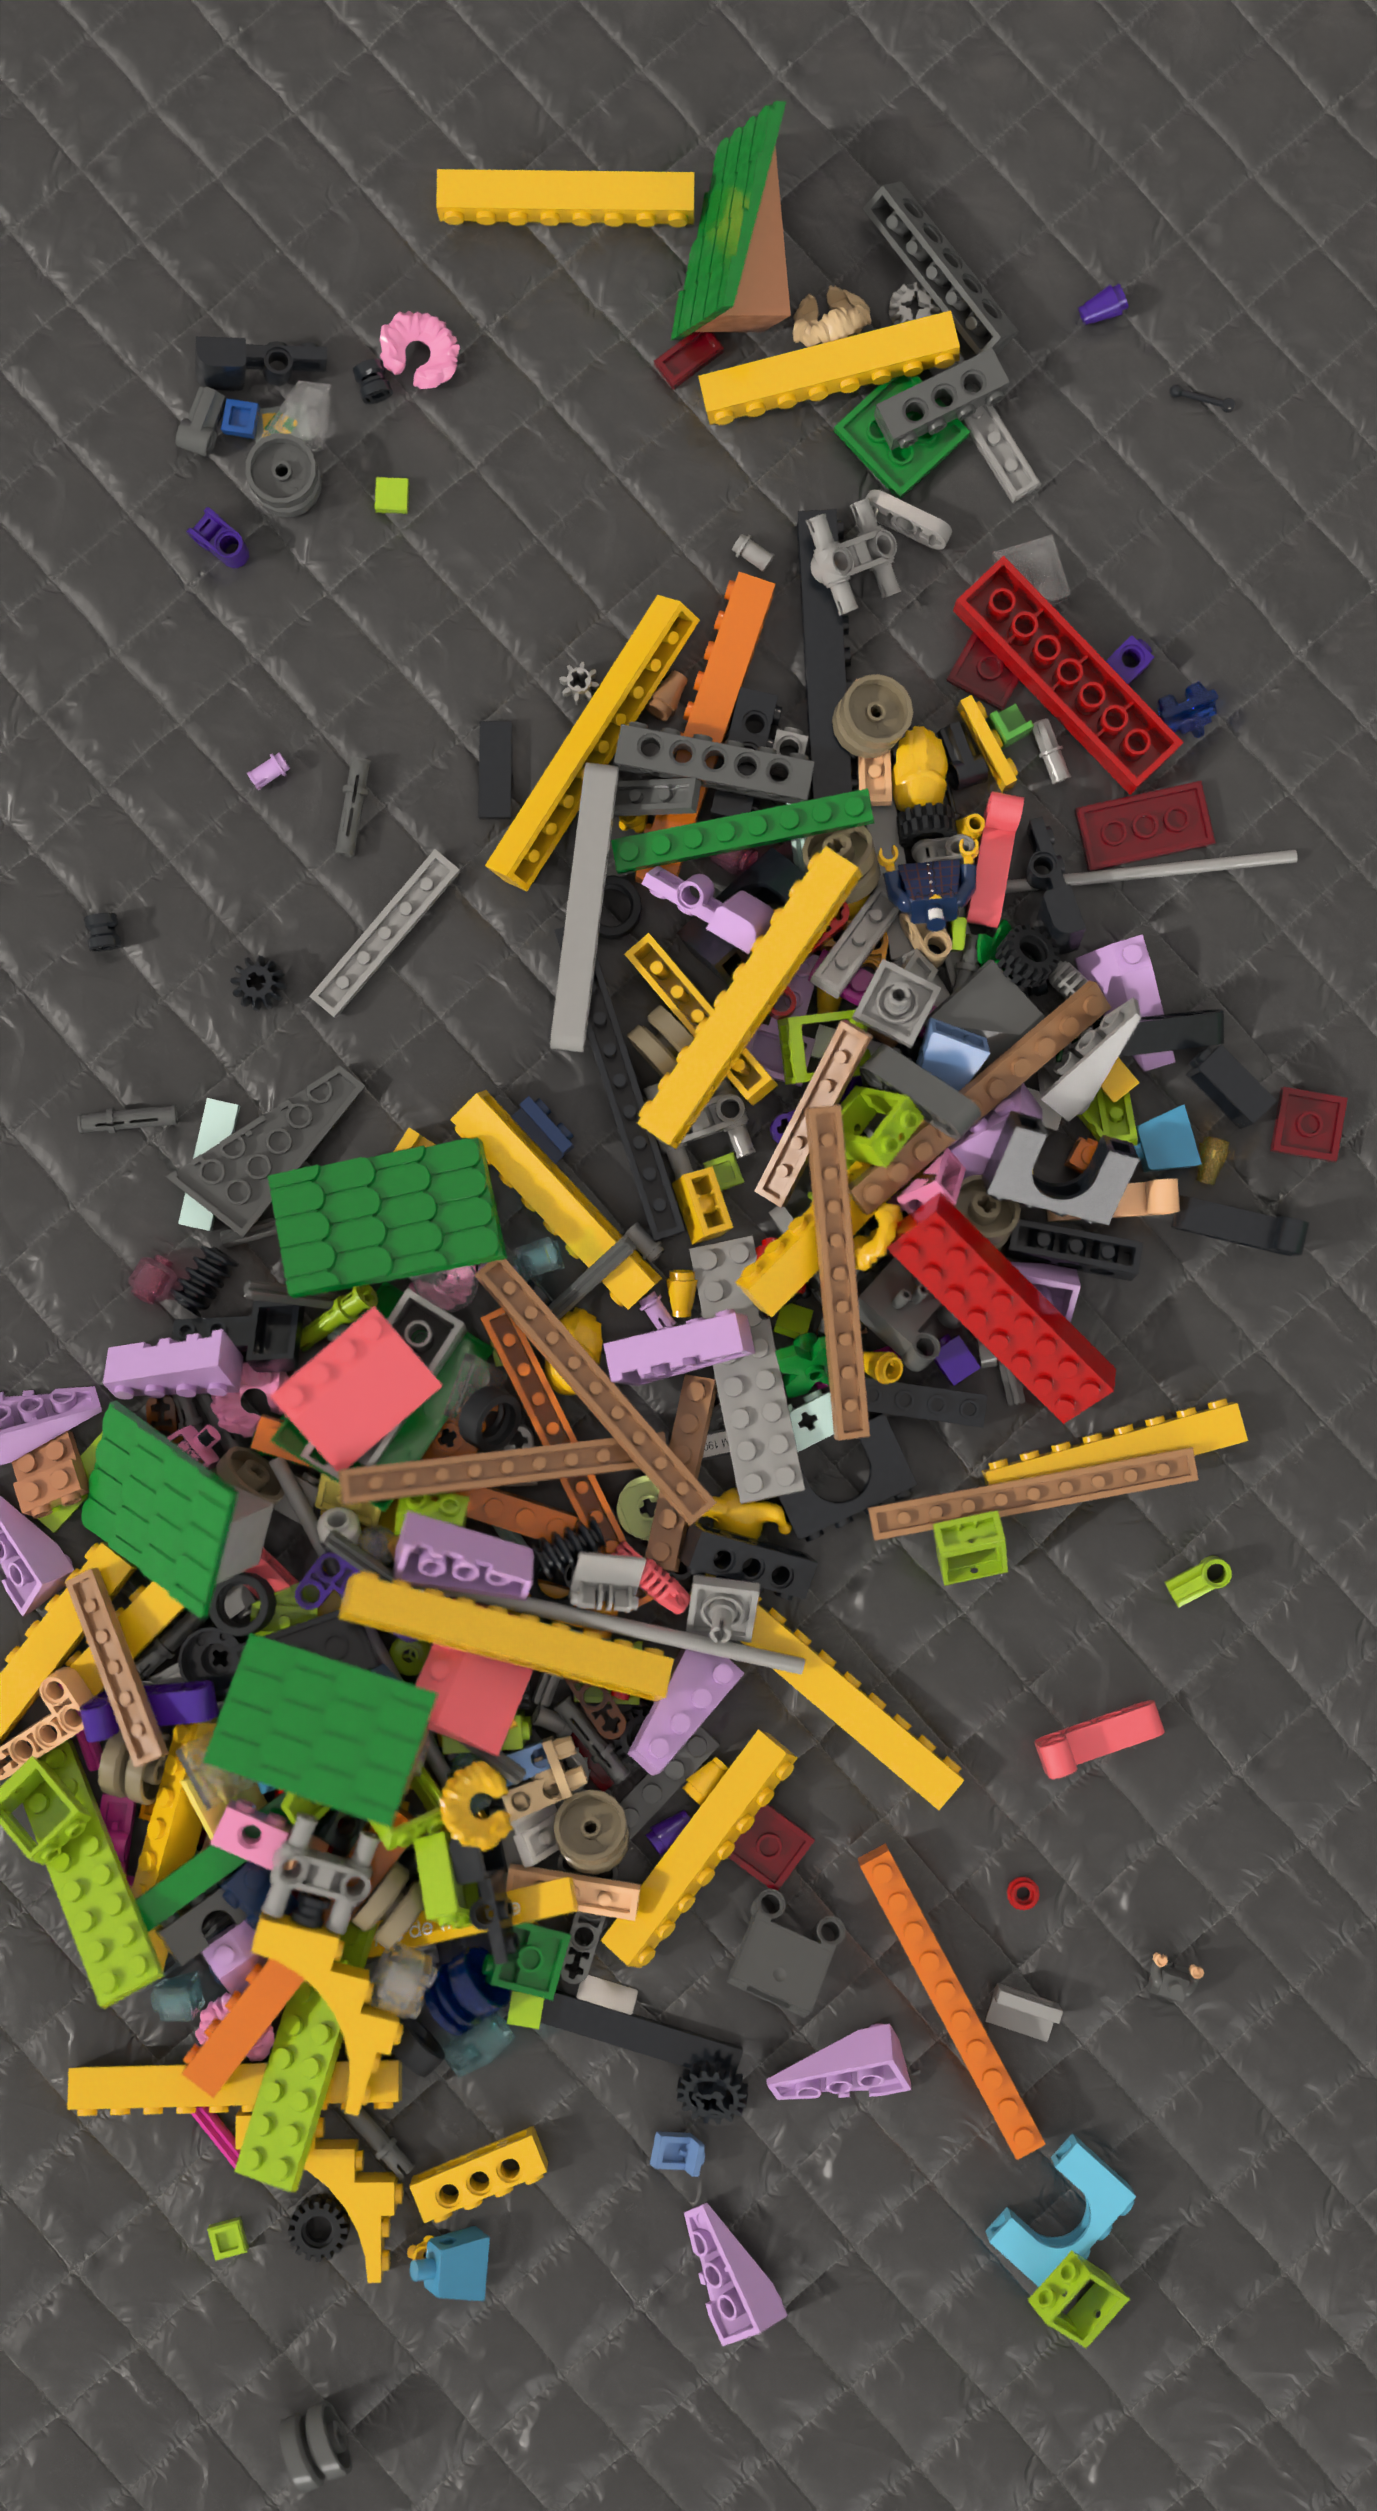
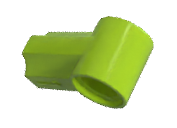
[1164,1555,1232,1608]

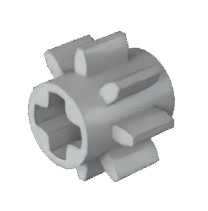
[559,662,600,705]

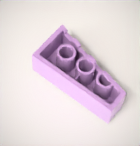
[948,1083,1043,1179]
[603,1309,755,1386]
[103,1329,244,1399]
[393,1511,534,1601]
[628,1648,745,1776]

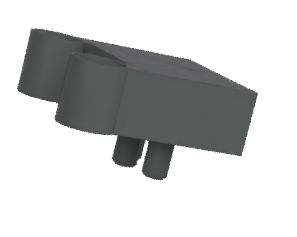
[858,1257,962,1372]
[726,1889,846,2018]

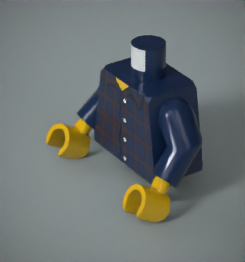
[877,838,979,932]

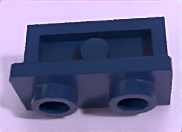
[511,1096,574,1164]
[220,1860,299,1931]

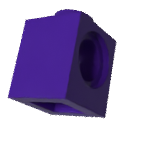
[1106,635,1155,685]
[934,1334,981,1386]

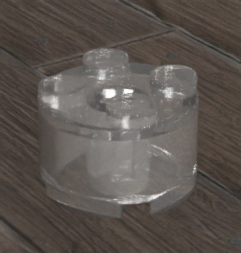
[367,1941,437,2020]

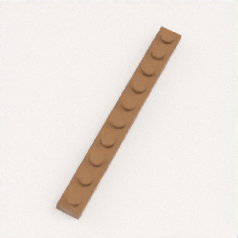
[848,980,1111,1215]
[805,1105,870,1441]
[475,1259,717,1526]
[338,1432,666,1505]
[868,1447,1199,1541]

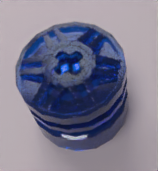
[423,1945,511,2036]

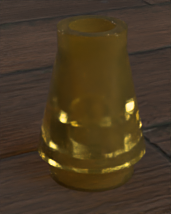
[1196,1135,1231,1185]

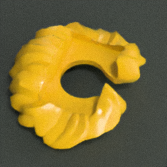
[853,1202,903,1271]
[439,1761,513,1850]

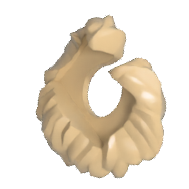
[793,285,871,347]

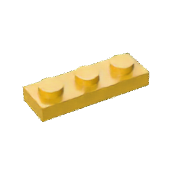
[957,695,1018,793]

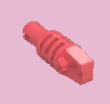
[611,1540,691,1615]

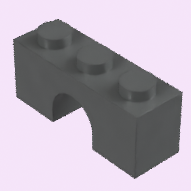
[155,1873,247,1966]

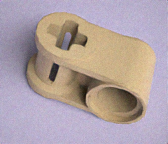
[899,913,952,968]

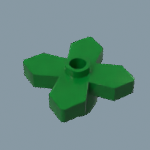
[775,1333,830,1398]

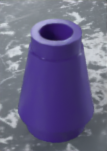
[1078,284,1129,326]
[645,1810,691,1856]

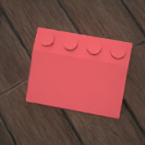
[270,1307,442,1472]
[415,1597,534,1757]

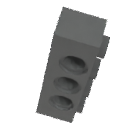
[874,348,1010,450]

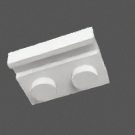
[510,1803,559,1868]

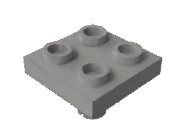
[852,959,942,1048]
[686,1575,760,1643]

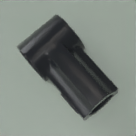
[936,722,988,791]

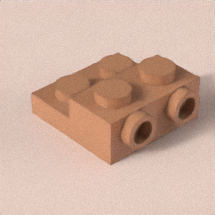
[11,1431,89,1518]

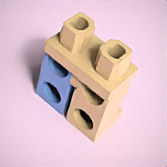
[502,1736,588,1822]

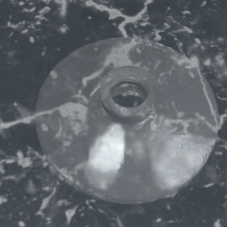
[413,1266,478,1312]

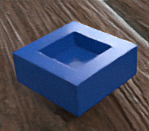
[221,398,260,439]

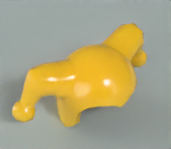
[688,1487,792,1539]

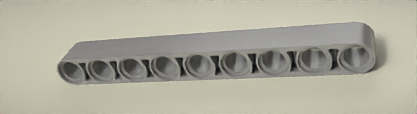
[550,762,619,1052]

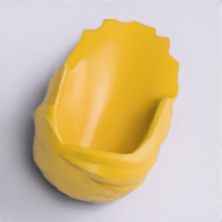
[891,726,948,812]
[544,1307,603,1396]

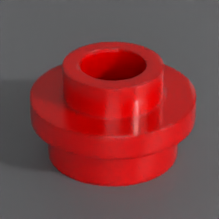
[1006,1876,1040,1910]

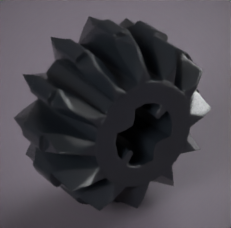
[230,955,287,1011]

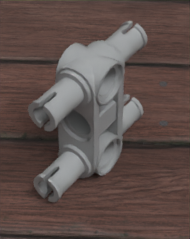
[806,498,902,616]
[643,1076,756,1180]
[262,1813,380,1934]

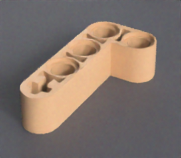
[1047,1179,1180,1222]
[0,1667,94,1780]

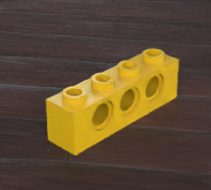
[409,2125,548,2223]

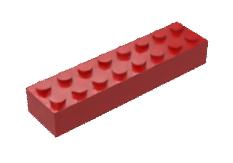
[953,555,1184,795]
[887,1192,1116,1424]

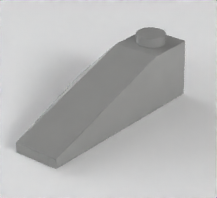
[1037,997,1141,1122]

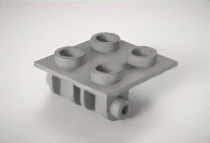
[568,1552,646,1613]

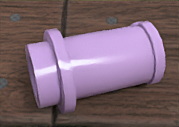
[247,752,290,791]
[638,1291,676,1330]

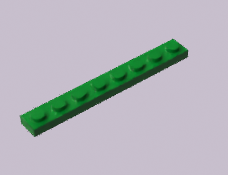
[611,789,874,874]

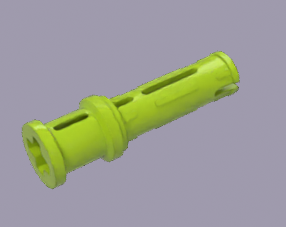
[300,1285,378,1351]

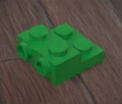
[482,1922,571,2001]

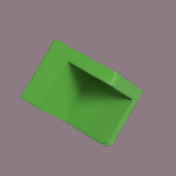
[987,704,1034,750]

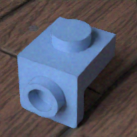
[650,2132,705,2177]

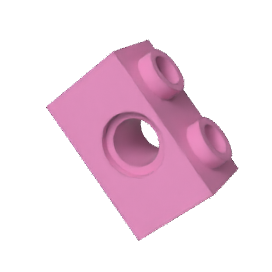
[210,1799,292,1870]

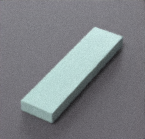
[178,1098,240,1231]

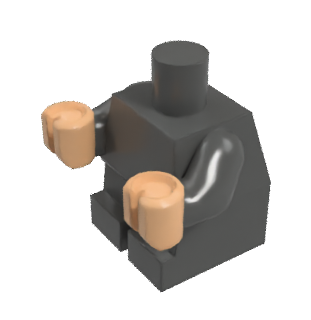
[1147,1952,1204,2003]

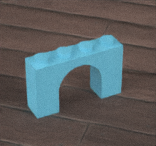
[986,2133,1136,2287]

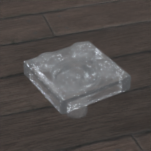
[175,1730,260,1810]

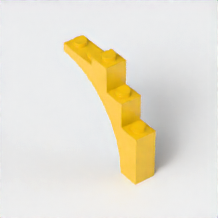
[251,1909,404,2116]
[236,2106,404,2283]

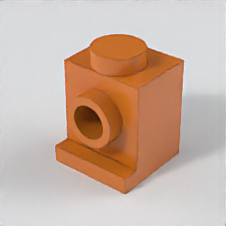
[1064,1136,1099,1174]

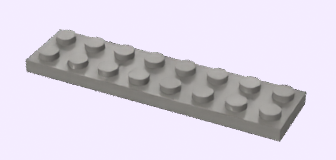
[689,1235,806,1504]

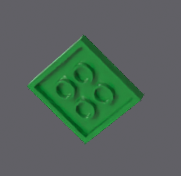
[834,375,970,499]

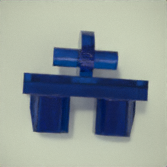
[1157,682,1218,738]

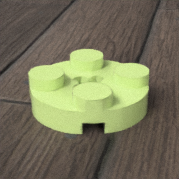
[616,1475,659,1541]

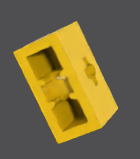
[672,1166,734,1245]

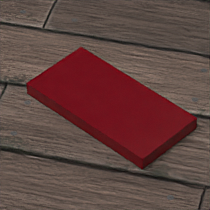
[1074,781,1216,872]

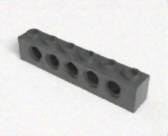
[863,181,1019,355]
[614,722,815,804]

